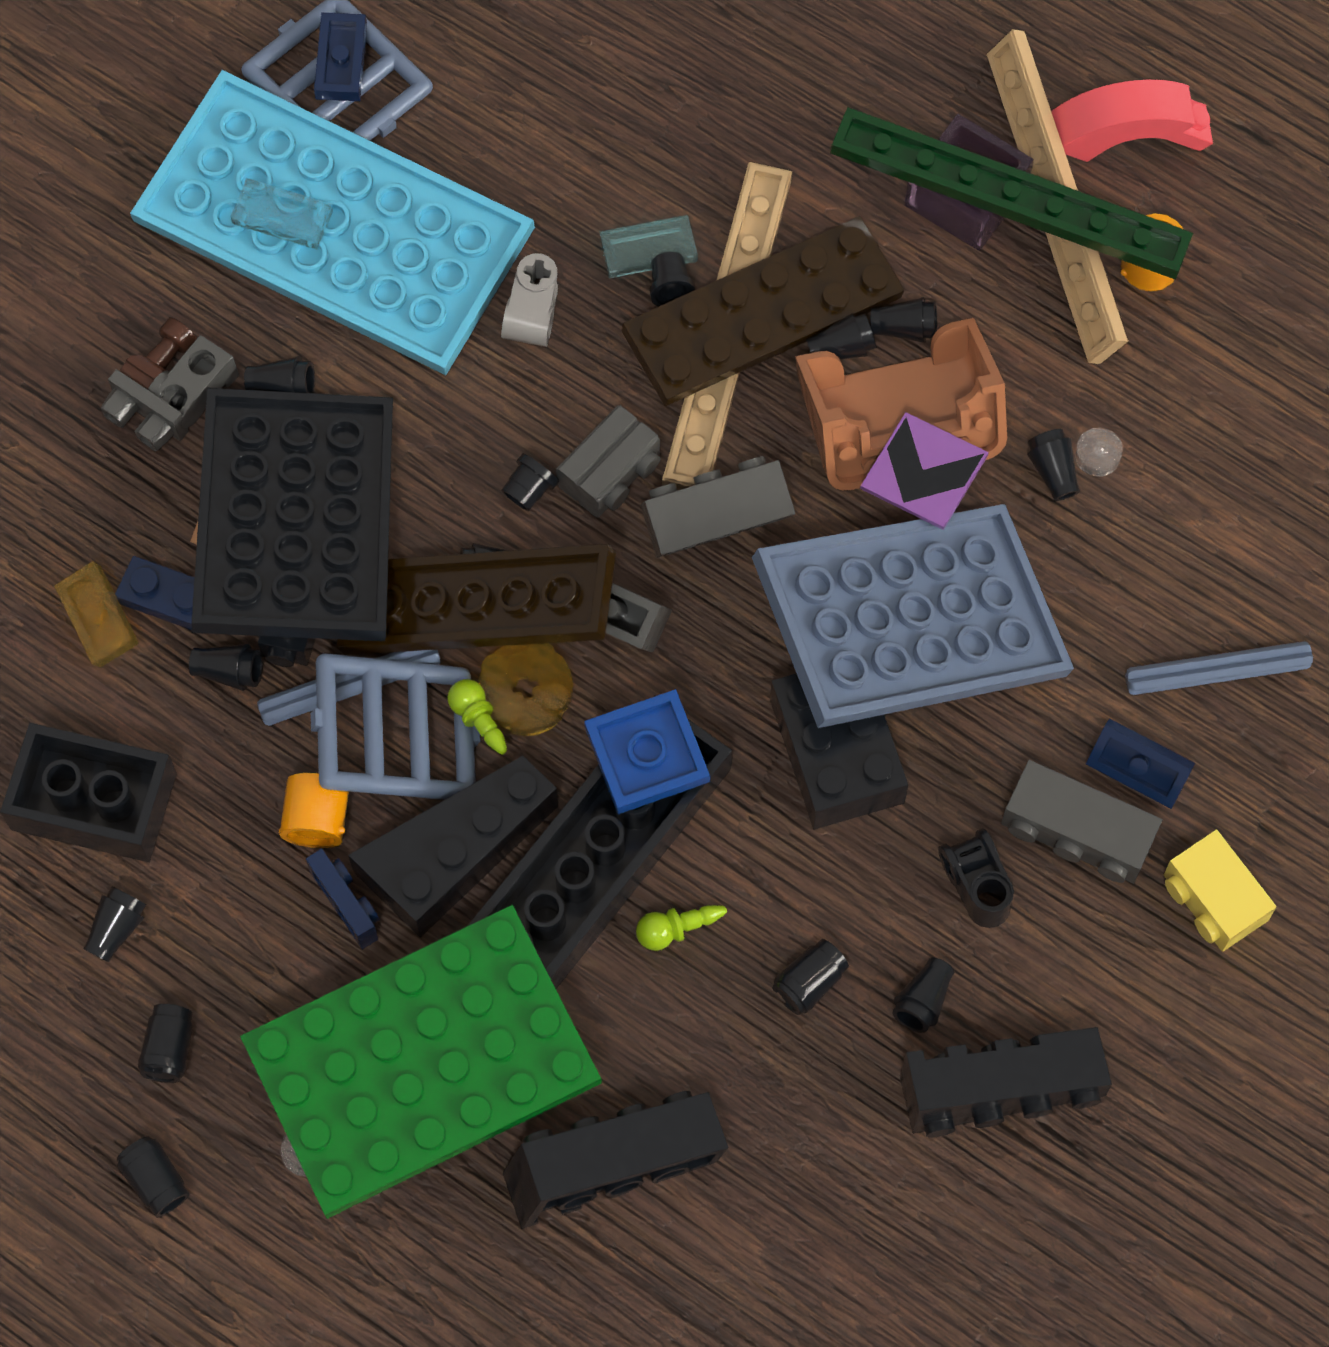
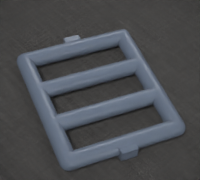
[241,0,433,141]
[311,653,480,800]

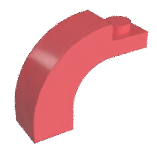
[1051,80,1213,162]

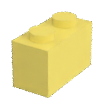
[1164,829,1277,952]

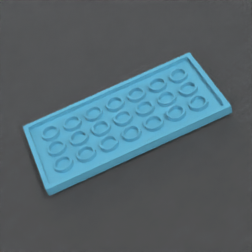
[130,70,535,375]

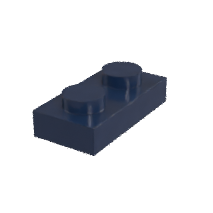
[314,12,367,101]
[114,556,203,634]
[1086,718,1196,809]
[305,848,380,950]

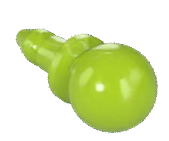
[448,679,507,755]
[636,905,727,951]

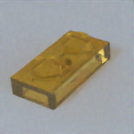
[54,561,139,668]

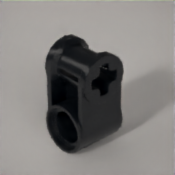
[938,828,1014,928]

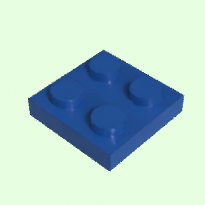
[584,689,710,814]

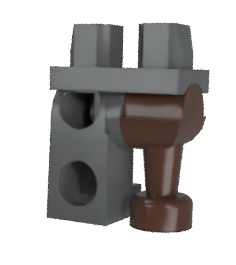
[101,317,239,452]

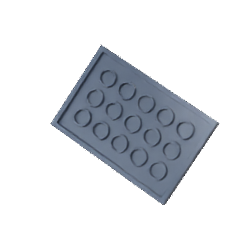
[752,504,1074,728]

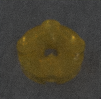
[478,643,573,736]

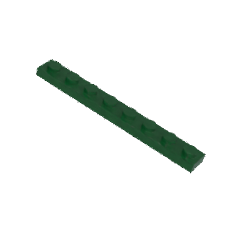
[830,107,1193,280]

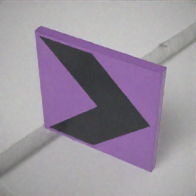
[860,412,989,530]

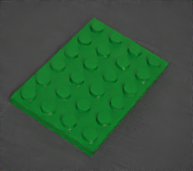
[240,905,602,1219]

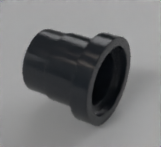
[650,252,696,307]
[501,453,559,512]

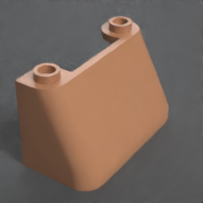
[795,318,1007,491]

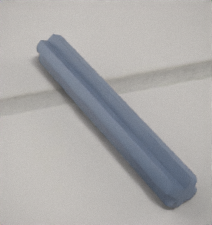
[1125,641,1313,695]
[257,650,440,726]

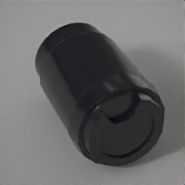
[772,939,849,1015]
[138,1004,193,1083]
[117,1136,190,1218]

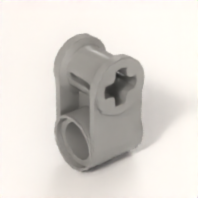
[501,253,558,347]

